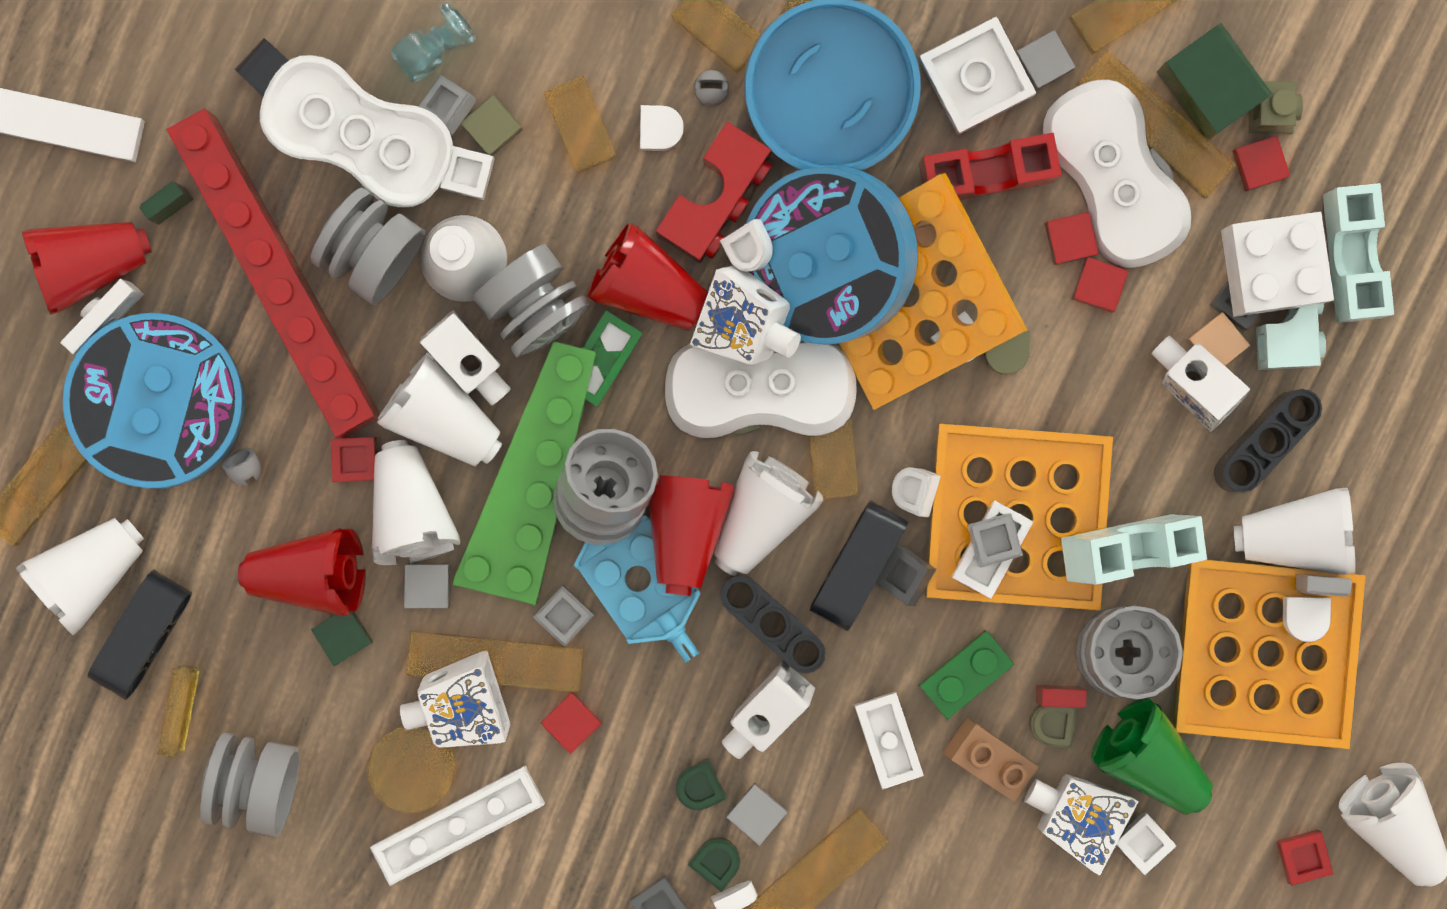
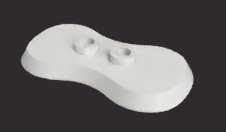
[260,55,453,207]
[1043,79,1191,268]
[665,340,857,439]

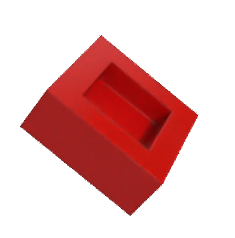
[1232,135,1290,192]
[1045,212,1099,265]
[1072,257,1129,313]
[331,437,377,482]
[1036,685,1087,708]
[540,691,602,754]
[1276,830,1334,886]

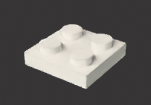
[918,16,1036,135]

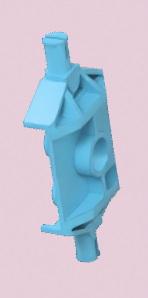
[574,515,701,663]

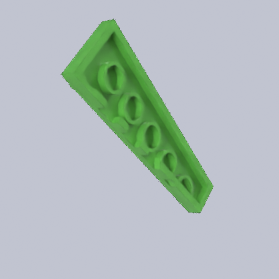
[452,341,597,605]

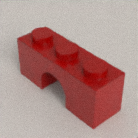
[656,121,773,264]
[919,132,1062,200]

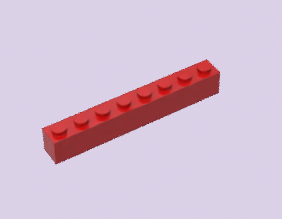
[166,108,380,438]

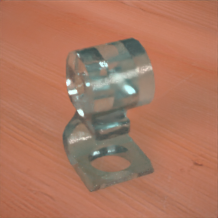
[390,2,478,83]

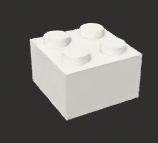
[1221,212,1334,317]

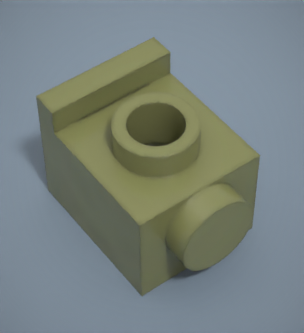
[1249,81,1303,134]

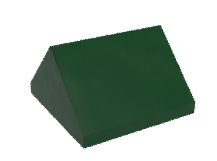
[1157,23,1272,141]

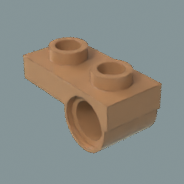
[942,717,1039,803]

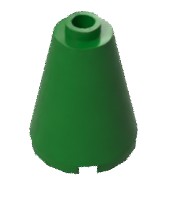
[1091,698,1213,815]

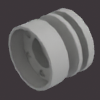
[310,187,426,305]
[472,244,591,359]
[553,429,658,545]
[1075,605,1183,700]
[200,732,300,838]

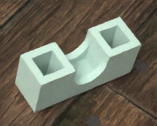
[1323,183,1394,323]
[1256,304,1326,370]
[1061,514,1207,585]

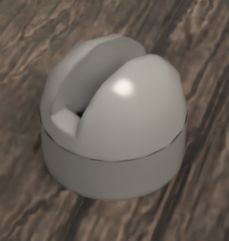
[694,70,729,106]
[222,448,261,486]

